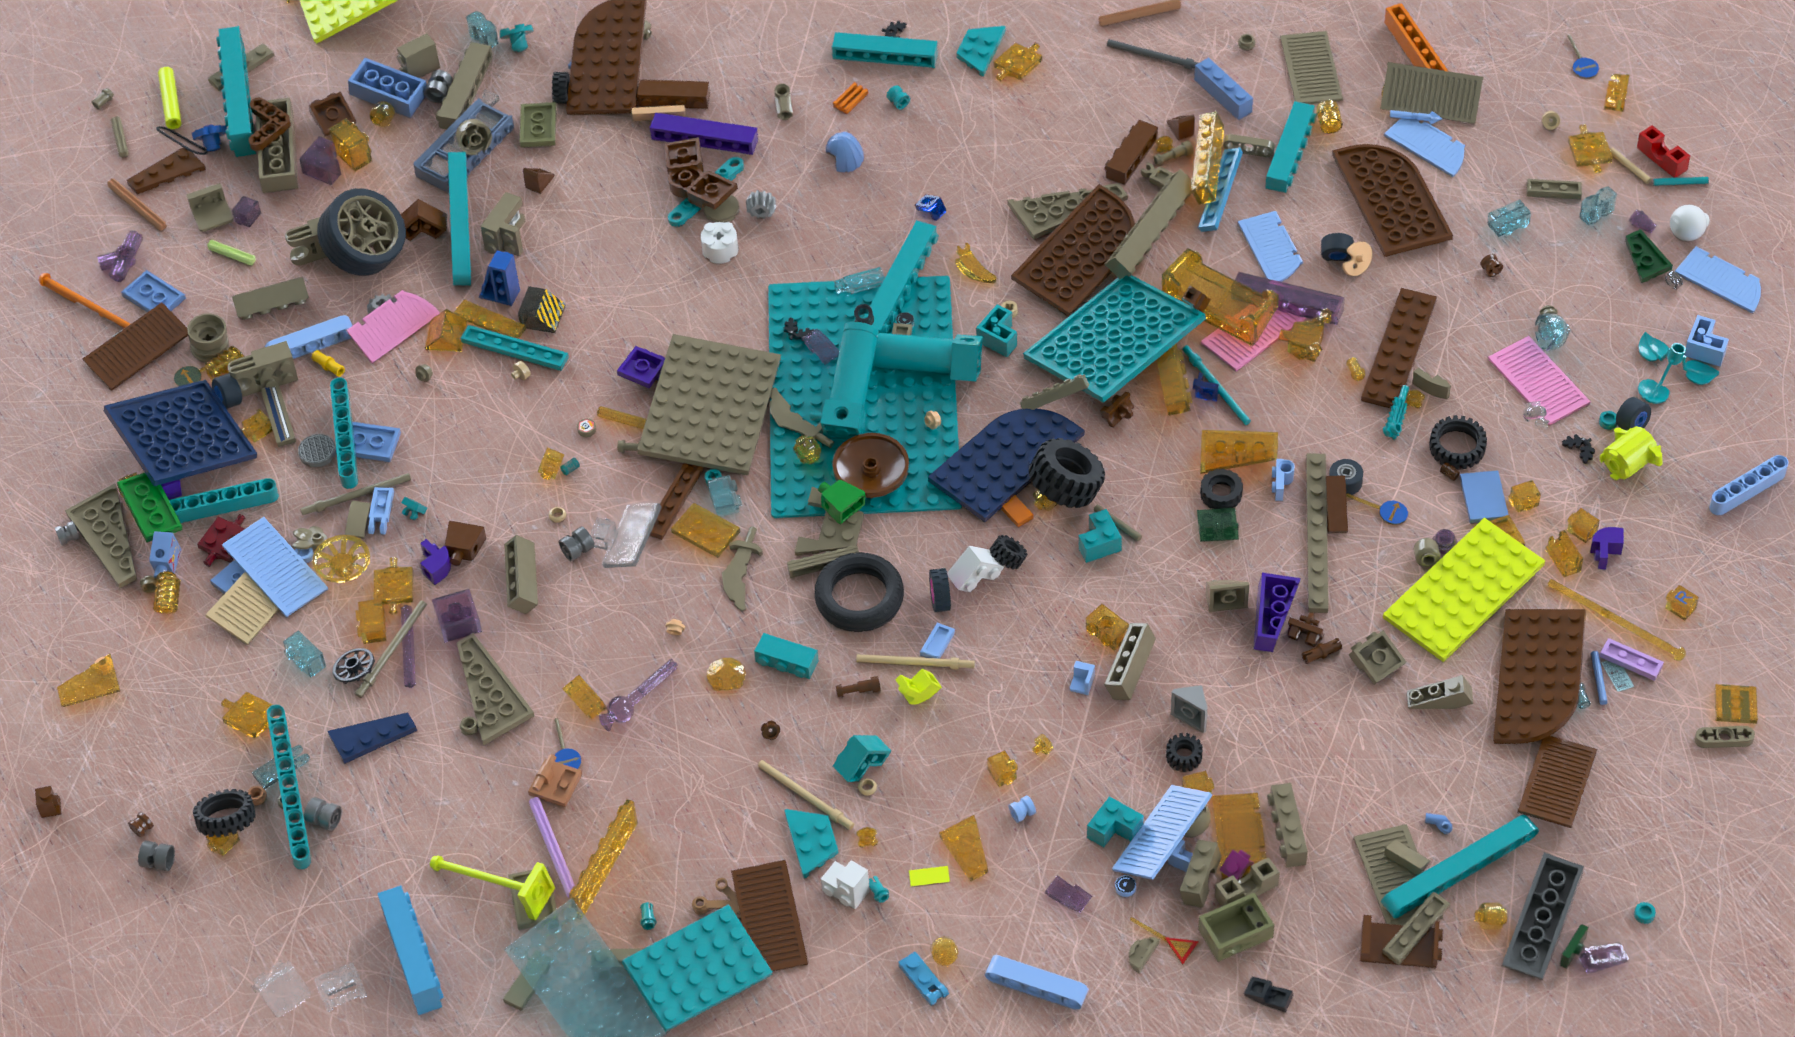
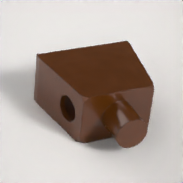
[445,521,486,566]

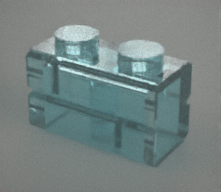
[1487,199,1531,237]

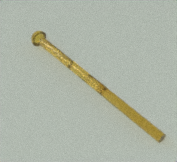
[1548,579,1686,661]

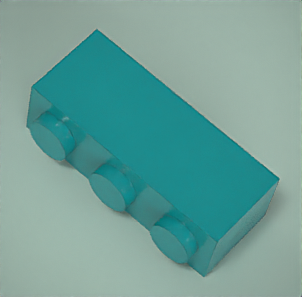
[754,633,819,679]

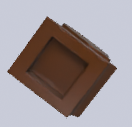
[1181,286,1211,312]

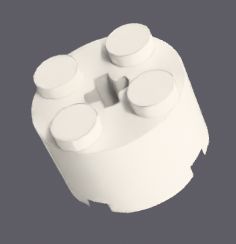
[701,222,738,264]

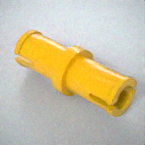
[311,350,345,377]

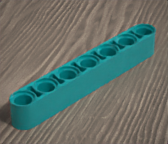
[330,377,358,489]
[169,478,279,523]

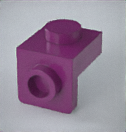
[1219,850,1254,881]

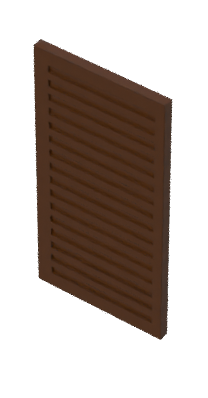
[82,302,188,391]
[1517,736,1598,829]
[731,860,808,972]

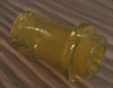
[1346,357,1365,381]

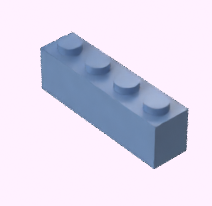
[1194,58,1253,120]

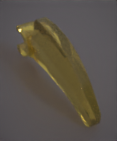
[955,243,997,283]

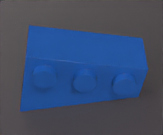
[479,251,520,306]

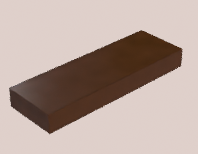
[1325,475,1348,533]

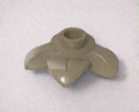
[292,526,328,549]

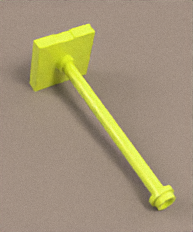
[430,855,555,920]

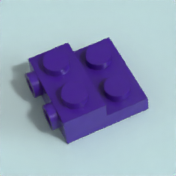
[617,346,665,388]

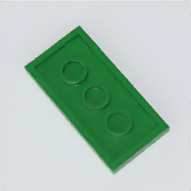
[117,472,183,543]

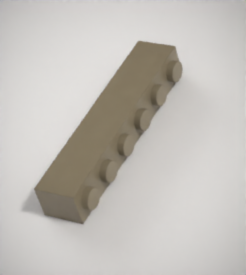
[436,42,493,129]

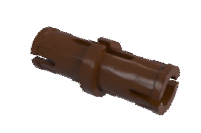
[1302,638,1343,664]

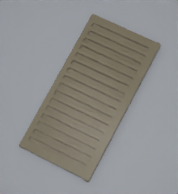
[1280,31,1343,104]
[1380,62,1484,124]
[1353,824,1443,925]

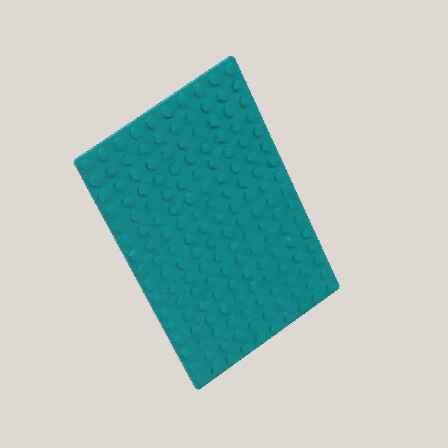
[768,276,962,518]

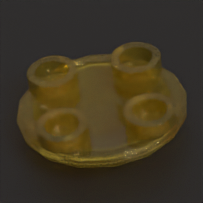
[707,658,746,691]

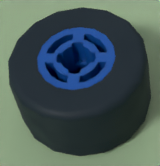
[1321,233,1354,261]
[212,373,242,409]
[1616,397,1651,430]

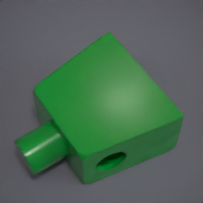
[818,480,865,525]

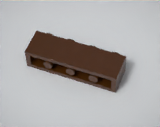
[637,79,710,109]
[1104,120,1158,185]

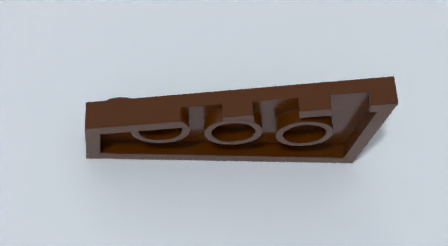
[127,148,206,194]

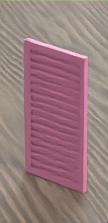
[1201,289,1307,371]
[1488,336,1590,425]

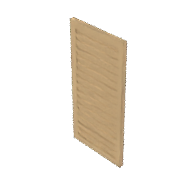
[206,572,279,645]

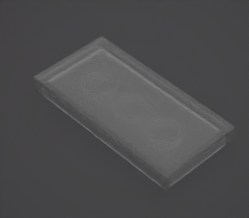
[601,503,662,568]

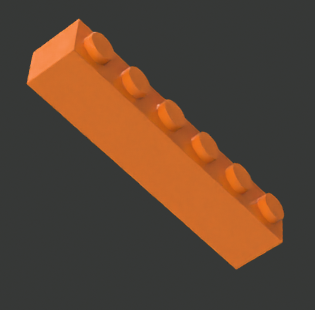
[1384,3,1448,71]

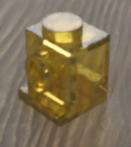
[241,409,273,442]
[538,447,565,480]
[206,832,240,856]

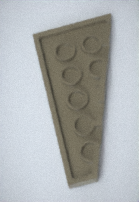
[1007,183,1128,240]
[65,484,137,588]
[456,633,535,746]

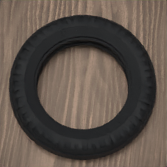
[814,552,904,632]

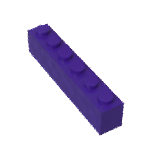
[650,113,758,155]

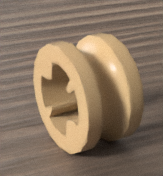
[1001,301,1018,318]

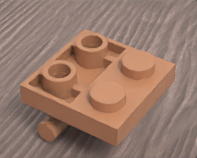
[528,754,582,807]

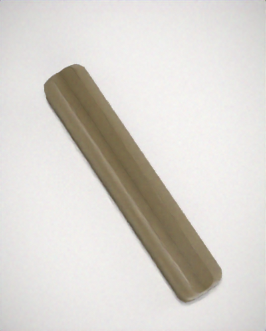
[111,116,129,158]

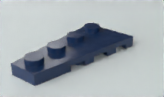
[328,712,417,764]

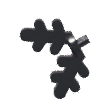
[882,21,907,38]
[784,318,816,342]
[1562,434,1595,464]

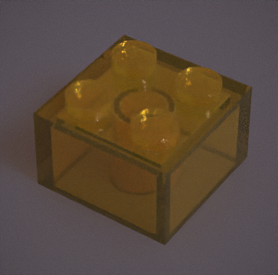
[329,118,372,172]

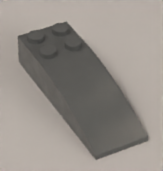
[1502,853,1584,980]

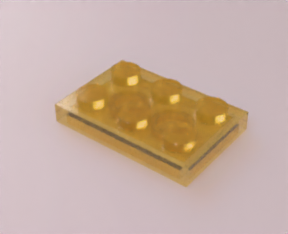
[671,503,740,558]

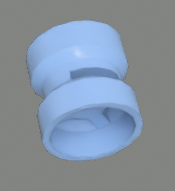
[1008,795,1036,823]

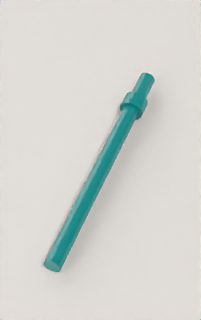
[1182,345,1251,425]

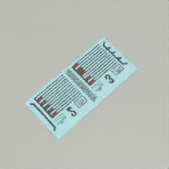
[1601,660,1634,692]

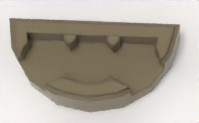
[1129,937,1160,974]

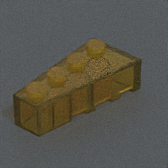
[1200,430,1278,474]

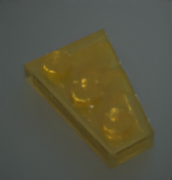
[57,653,121,707]
[939,815,988,882]

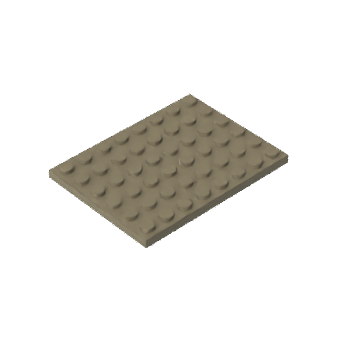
[638,334,781,475]

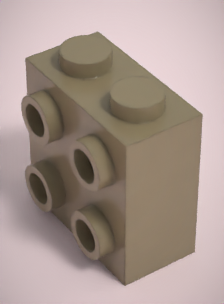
[397,33,440,78]

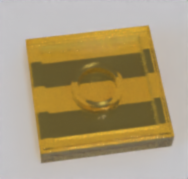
[1715,684,1758,724]

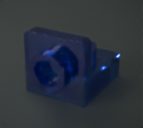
[915,194,947,221]

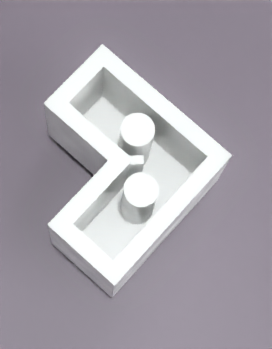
[947,546,1005,592]
[821,860,870,909]

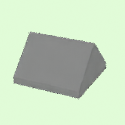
[1171,685,1208,733]

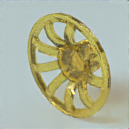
[312,535,370,583]

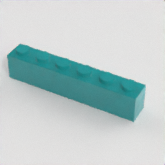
[832,32,938,68]
[1265,101,1317,193]

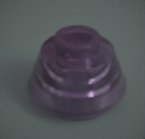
[1432,529,1458,554]

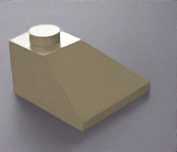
[1205,580,1249,612]

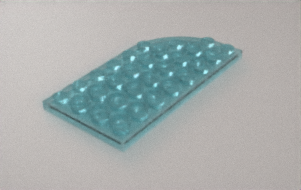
[504,898,670,1037]

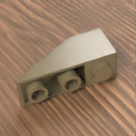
[1407,675,1473,709]

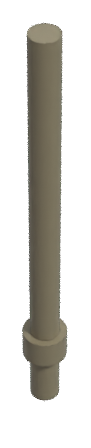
[300,473,411,516]
[355,600,427,698]

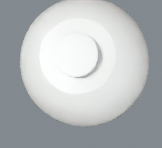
[1670,205,1710,241]

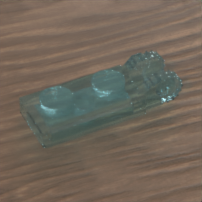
[252,745,310,789]

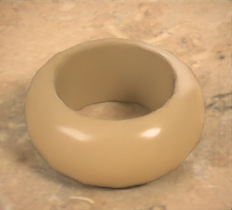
[549,507,566,523]
[858,778,877,796]

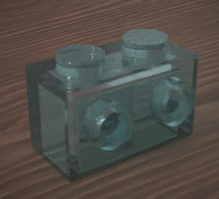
[283,630,326,678]

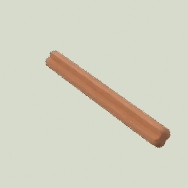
[1098,0,1181,26]
[107,178,167,231]

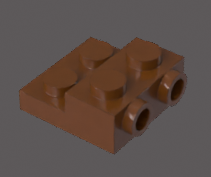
[309,91,356,137]

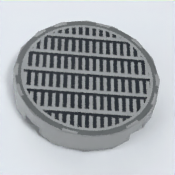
[298,434,336,467]

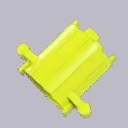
[1600,426,1663,481]

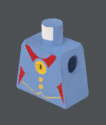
[149,531,182,581]

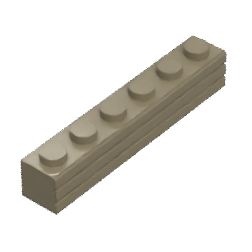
[1020,374,1089,410]
[787,545,859,578]

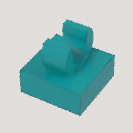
[401,496,427,520]

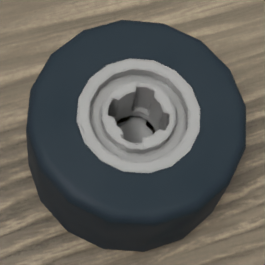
[1329,459,1364,496]

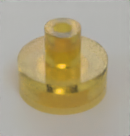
[1032,734,1054,755]

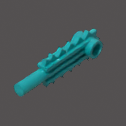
[1383,385,1409,440]

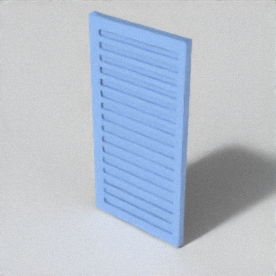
[222,517,328,617]
[1112,785,1212,880]

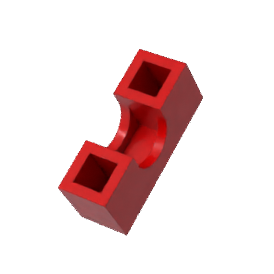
[1637,125,1691,178]

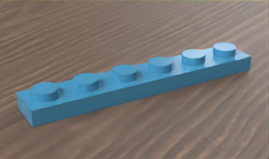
[1198,148,1243,232]

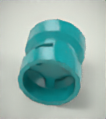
[886,85,911,109]

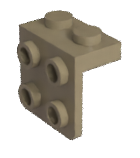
[186,183,234,232]

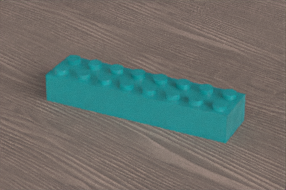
[216,26,257,157]

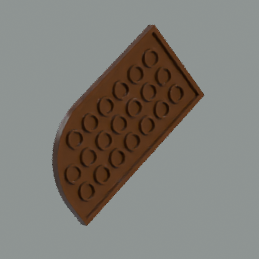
[566,0,647,115]
[1332,144,1453,257]
[1011,184,1135,317]
[1493,609,1586,744]

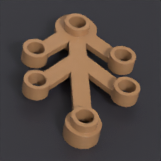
[692,878,741,921]

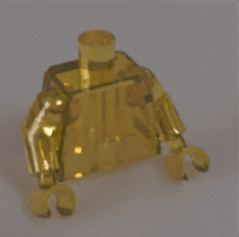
[1279,308,1332,362]

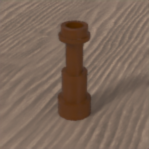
[836,676,881,698]

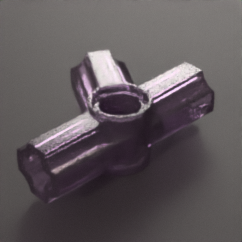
[97,230,143,282]

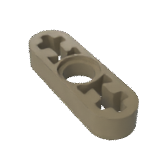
[1223,134,1275,157]
[1694,726,1755,748]

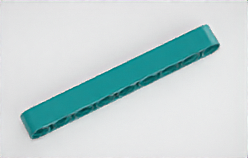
[448,152,471,286]
[267,704,311,870]
[1381,814,1539,919]

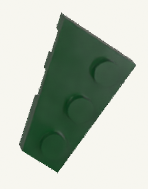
[1625,229,1673,284]

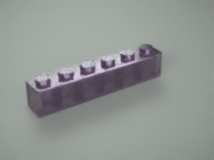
[1232,272,1345,325]

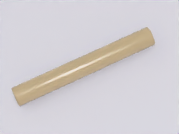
[1608,147,1652,184]

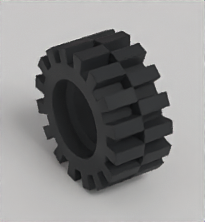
[552,72,570,103]
[990,535,1028,570]
[1166,733,1203,772]

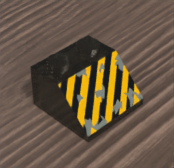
[518,286,566,333]

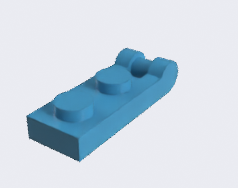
[898,951,949,1006]

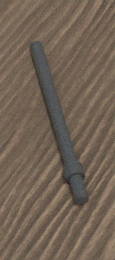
[1107,39,1198,70]

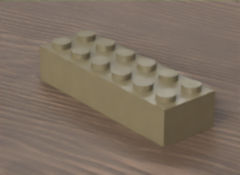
[256,98,298,193]

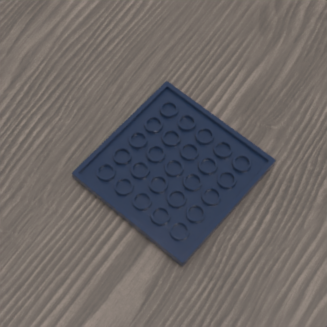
[103,380,257,486]

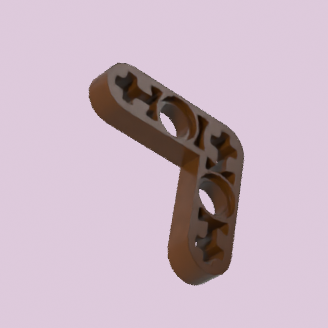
[249,97,291,151]

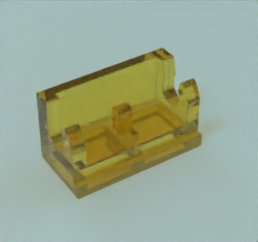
[1604,74,1630,112]
[1545,530,1583,577]
[562,675,607,719]

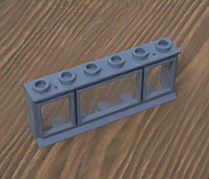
[413,98,514,193]

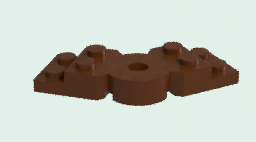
[664,138,738,210]

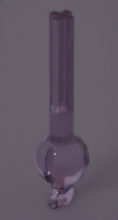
[599,659,678,732]

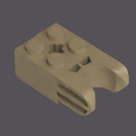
[285,217,343,266]
[228,341,298,397]

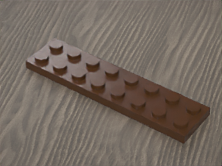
[1361,288,1437,409]

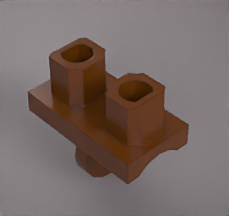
[1100,391,1134,428]
[1288,612,1325,647]

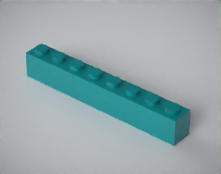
[864,220,939,333]

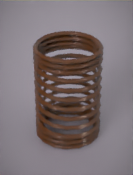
[1440,463,1460,481]

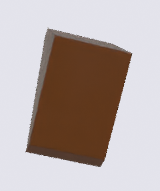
[1167,114,1195,141]
[523,168,555,194]

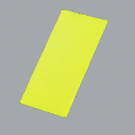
[909,866,950,886]

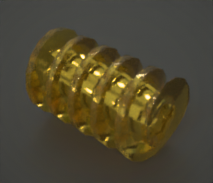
[205,346,244,381]
[153,571,181,614]

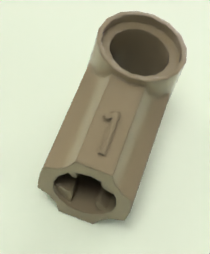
[774,84,793,120]

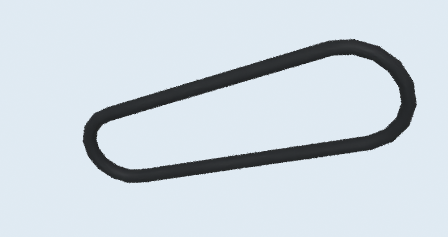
[156,126,208,155]

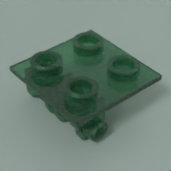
[1197,508,1239,542]

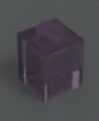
[232,196,261,227]

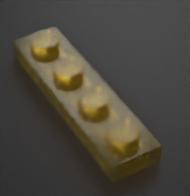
[454,299,526,339]

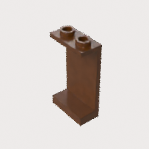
[1360,915,1443,968]

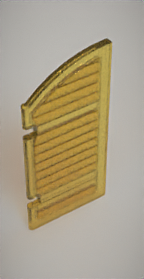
[1212,793,1267,881]

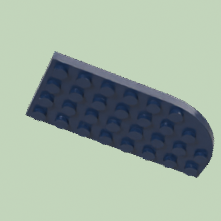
[928,408,1085,522]

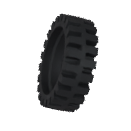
[1429,415,1487,470]
[193,789,256,837]

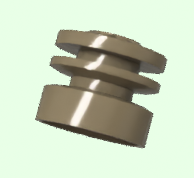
[187,313,229,363]

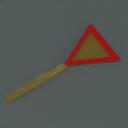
[1130,917,1199,965]

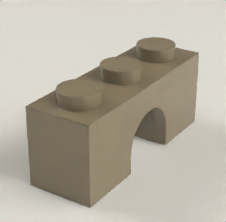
[1180,840,1221,908]
[1215,857,1280,907]

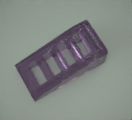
[1579,942,1629,973]

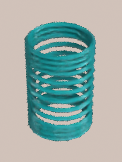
[560,457,580,476]

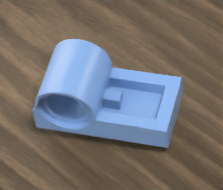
[1272,459,1295,501]

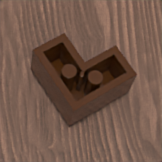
[401,199,447,241]

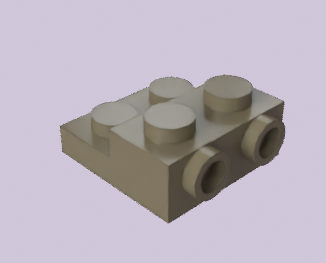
[1349,630,1407,685]

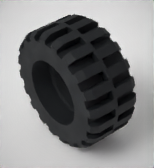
[1029,438,1105,508]

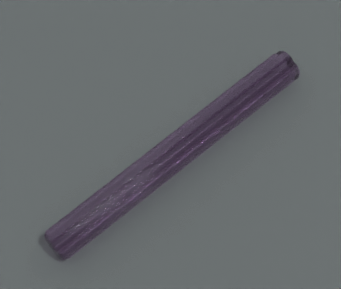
[401,605,416,688]

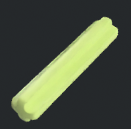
[207,240,256,265]

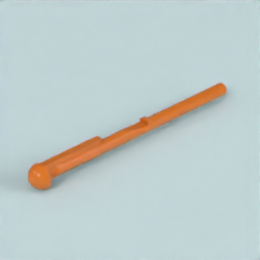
[39,273,130,328]

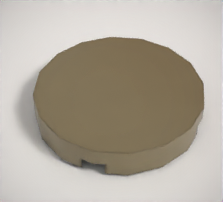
[704,195,739,223]

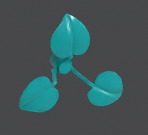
[1638,332,1720,404]

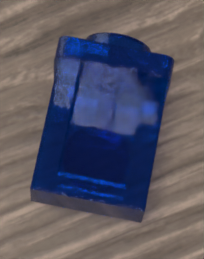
[1192,372,1219,402]

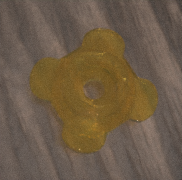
[1155,136,1174,153]
[1405,390,1425,408]
[857,827,878,848]

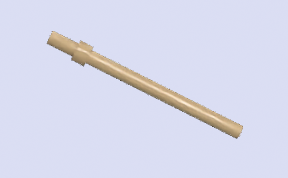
[857,654,975,670]
[758,760,855,830]

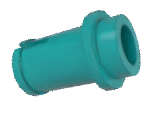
[869,876,889,903]
[640,902,657,930]

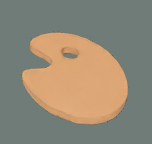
[1342,242,1372,276]

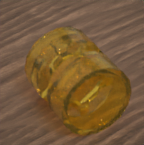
[1316,100,1343,134]

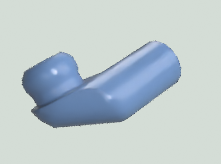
[1425,813,1452,834]

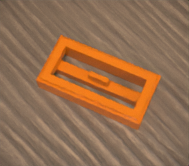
[833,82,869,114]

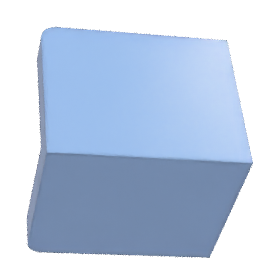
[1070,661,1095,695]
[1168,839,1193,872]

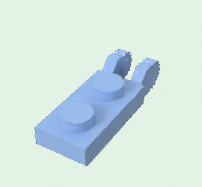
[368,487,394,534]

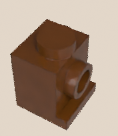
[35,786,62,818]

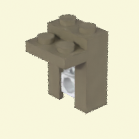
[480,192,526,256]

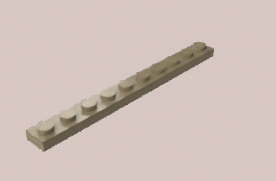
[1306,453,1328,613]

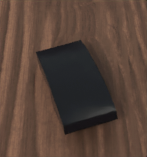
[1244,976,1294,1012]

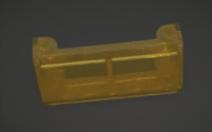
[1162,248,1279,346]

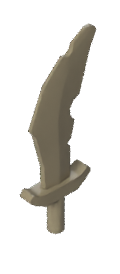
[769,388,834,448]
[722,527,763,611]

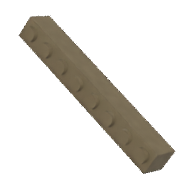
[1105,169,1196,279]

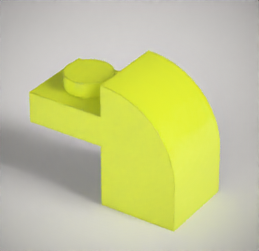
[895,669,942,705]

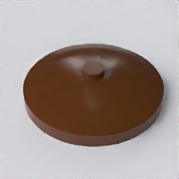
[833,433,909,498]

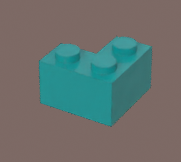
[976,304,1017,357]
[1078,509,1122,563]
[833,735,892,782]
[1087,796,1144,848]

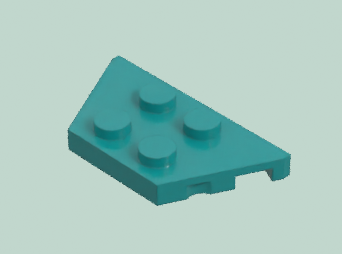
[956,26,1006,77]
[784,809,839,879]

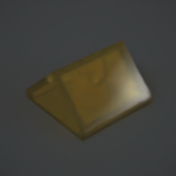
[425,309,467,352]

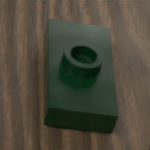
[1560,924,1588,969]

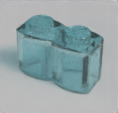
[466,11,499,48]
[1579,187,1617,225]
[707,475,742,518]

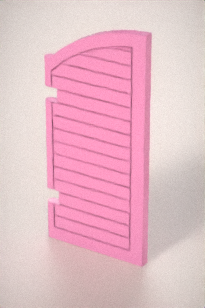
[346,290,441,363]

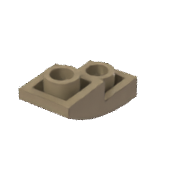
[1412,368,1451,399]
[345,501,371,539]

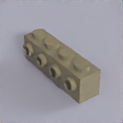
[232,277,309,320]
[504,535,538,614]
[1104,623,1156,700]
[1267,783,1308,868]

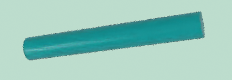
[1653,177,1709,186]

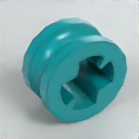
[705,469,722,488]

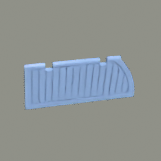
[1384,118,1465,177]
[1238,211,1303,286]
[1675,246,1761,313]

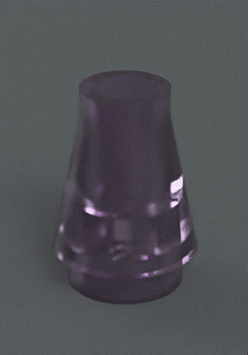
[1629,209,1657,234]

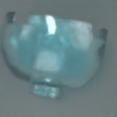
[1535,314,1570,351]

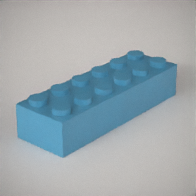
[377,885,444,1015]

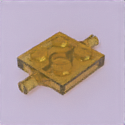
[993,42,1043,82]
[1568,124,1613,173]
[373,557,413,615]
[221,691,274,738]

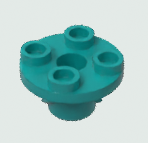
[499,24,534,52]

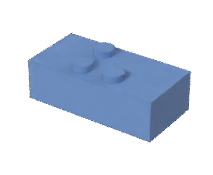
[348,58,426,118]

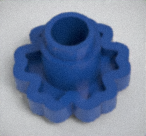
[191,125,227,152]

